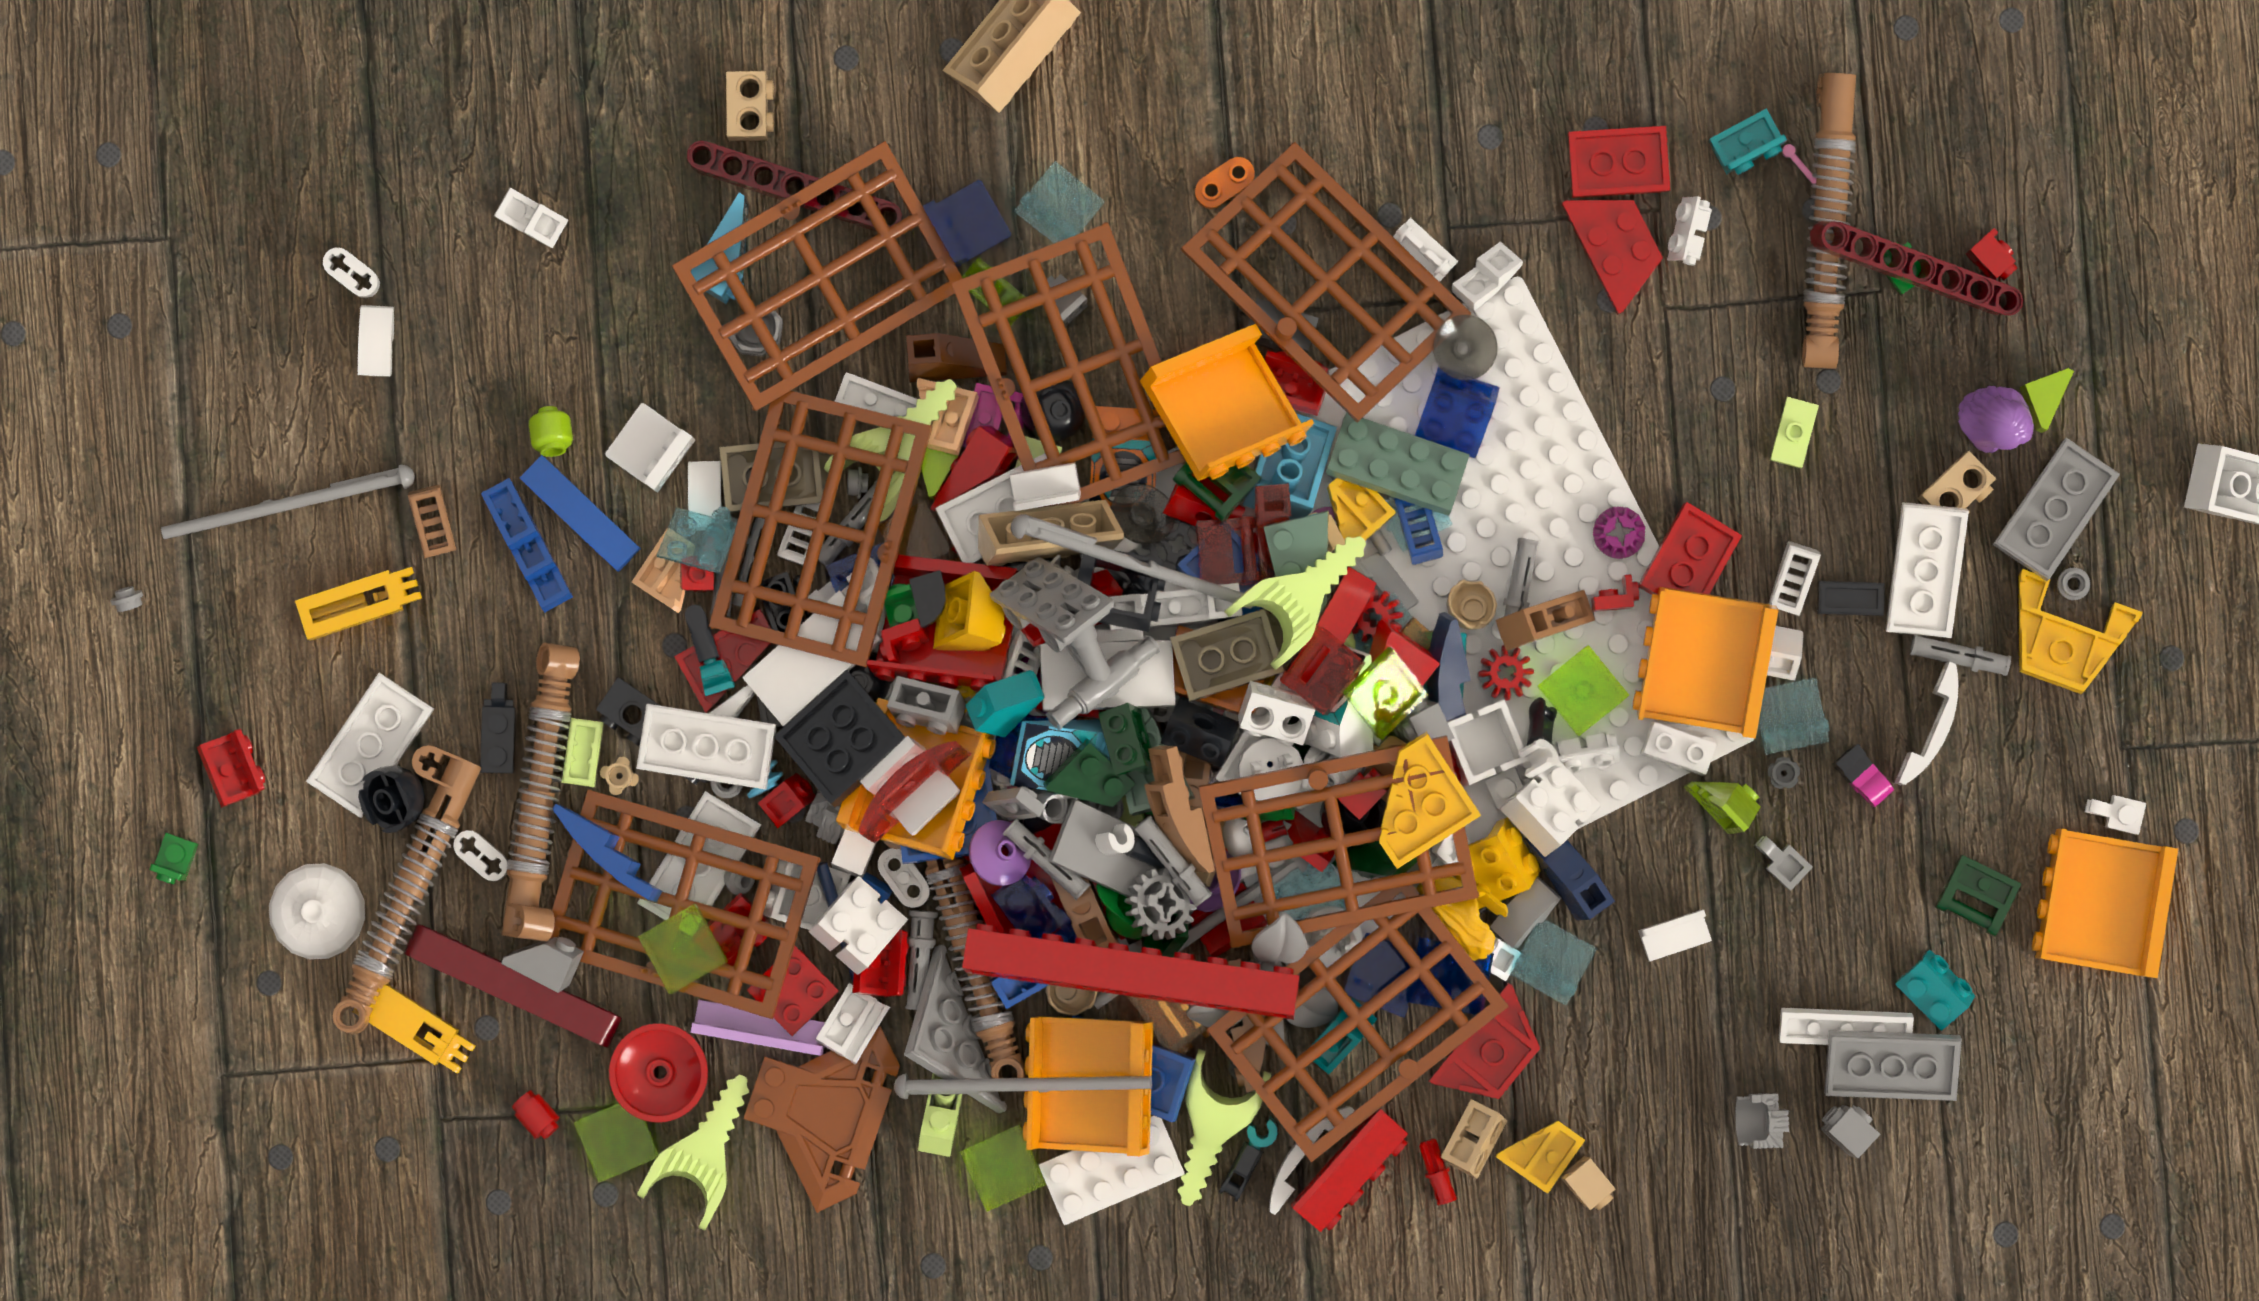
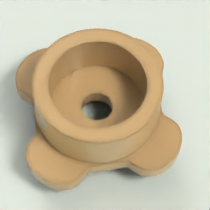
[600,757,639,795]

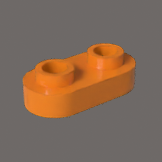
[1195,157,1255,209]

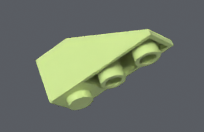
[918,1073,962,1157]

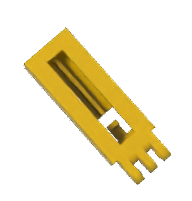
[295,567,422,641]
[352,984,476,1074]

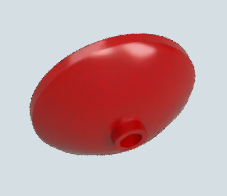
[609,1023,708,1122]

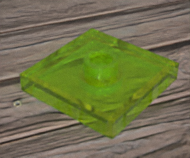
[1537,645,1630,737]
[1342,647,1429,740]
[638,904,728,994]
[573,1103,659,1183]
[960,1124,1047,1212]

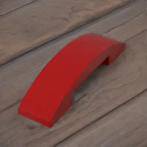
[1280,566,1377,697]

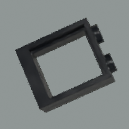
[1077,550,1166,632]

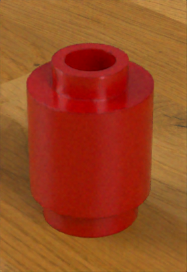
[512,1090,560,1140]

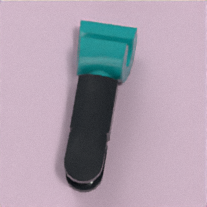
[685,605,735,696]
[1218,1116,1278,1202]

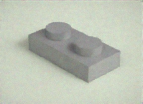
[982,786,1045,821]

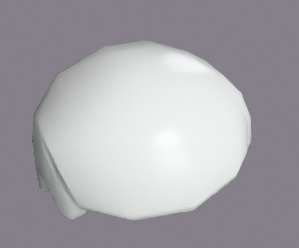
[1222,818,1253,857]

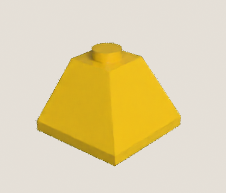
[933,571,1005,651]

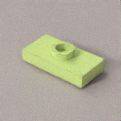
[1770,397,1819,469]
[561,718,604,787]

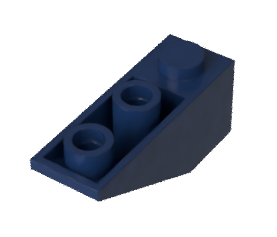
[1523,838,1615,921]

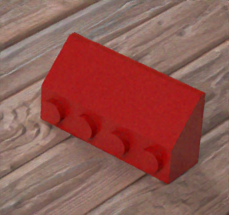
[1290,1109,1408,1232]

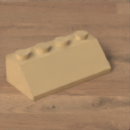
[943,0,1081,113]
[978,500,1124,566]

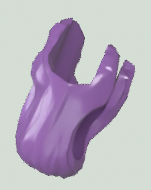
[1958,386,2034,453]

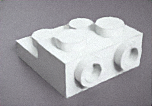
[763,859,851,930]

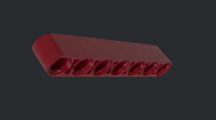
[687,140,903,232]
[1810,221,2023,316]
[404,923,622,1048]

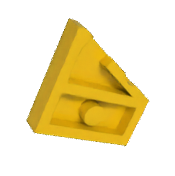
[1327,478,1396,541]
[1495,1121,1585,1194]

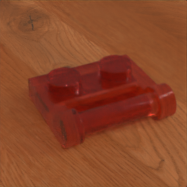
[1195,516,1261,585]
[1280,626,1366,715]

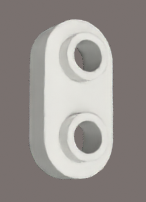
[878,848,930,908]

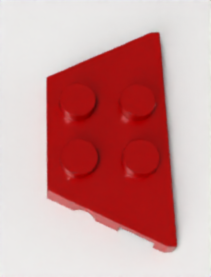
[1561,200,1663,315]
[1428,983,1540,1099]

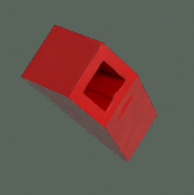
[930,426,1017,511]

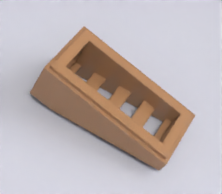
[408,484,457,558]

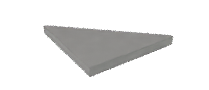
[904,944,1007,1114]

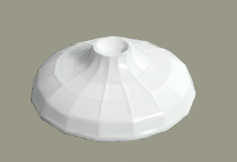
[269,863,365,960]

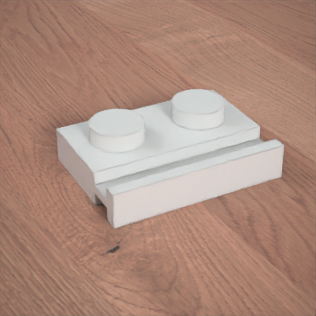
[815,983,890,1065]

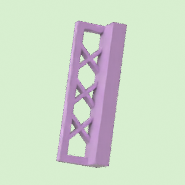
[690,1000,825,1056]

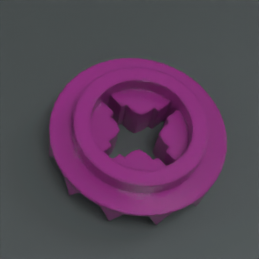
[1593,507,1645,559]

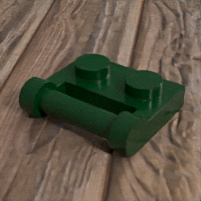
[1172,462,1262,522]
[1935,855,2021,937]

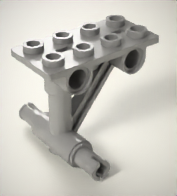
[990,557,1160,730]

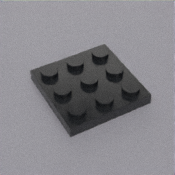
[774,670,906,808]

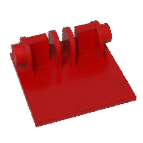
[747,946,839,1036]

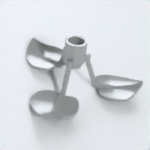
[1186,912,1338,1028]

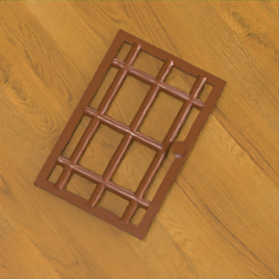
[671,141,963,411]
[1180,142,1471,423]
[951,222,1186,508]
[709,391,933,668]
[1199,735,1479,948]
[551,789,821,1019]
[1207,885,1509,1162]

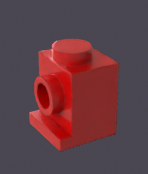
[1966,228,2018,281]
[1337,767,1389,820]

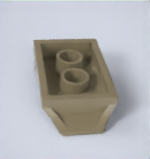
[719,437,832,513]
[1170,609,1295,702]

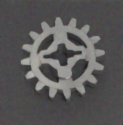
[1124,868,1197,941]

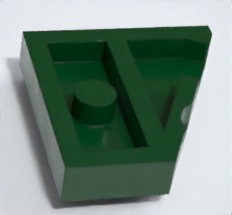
[1043,738,1136,807]
[1332,841,1417,879]

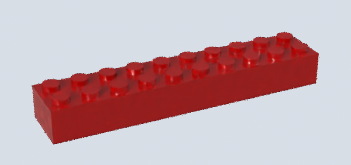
[962,924,1300,1020]

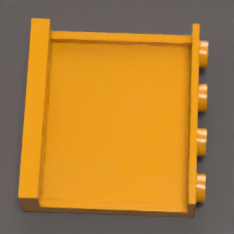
[1140,324,1314,481]
[1632,587,1778,739]
[836,698,996,860]
[2032,829,2178,978]
[1023,1016,1153,1157]

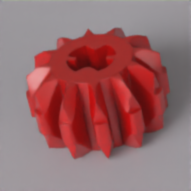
[1352,588,1404,643]
[1478,645,1534,701]

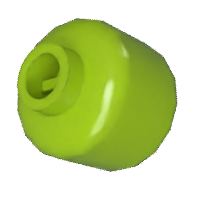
[528,406,573,457]

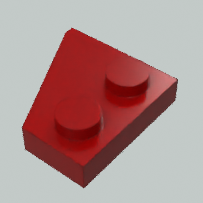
[1283,810,1335,872]

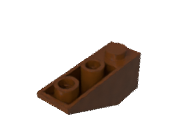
[906,333,1007,383]

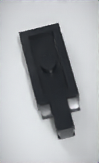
[480,682,516,774]

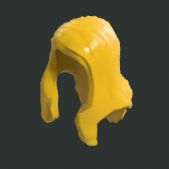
[1416,877,1508,961]

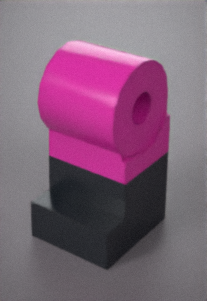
[1832,744,1894,808]

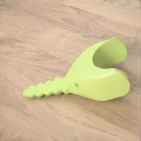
[824,379,957,522]
[1224,536,1366,670]
[1178,1049,1271,1206]
[637,1075,749,1231]

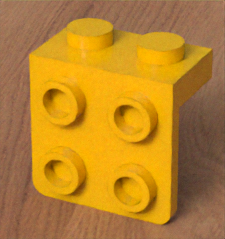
[1455,817,1541,909]

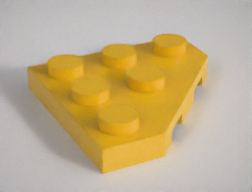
[1379,731,1481,869]

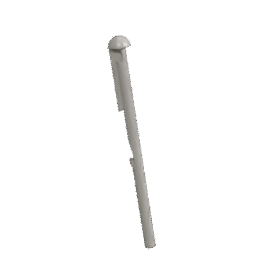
[161,464,415,539]
[1011,514,1252,609]
[1094,857,1308,1009]
[894,1074,1152,1099]

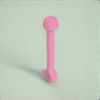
[1782,144,1816,184]

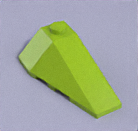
[1684,781,1761,834]

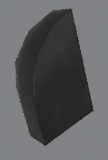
[909,570,946,629]

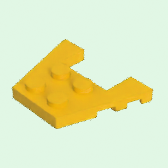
[2018,569,2143,694]

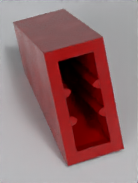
[1369,619,1440,725]

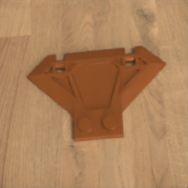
[743,1026,900,1213]

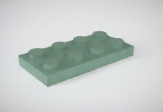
[1325,412,1470,516]

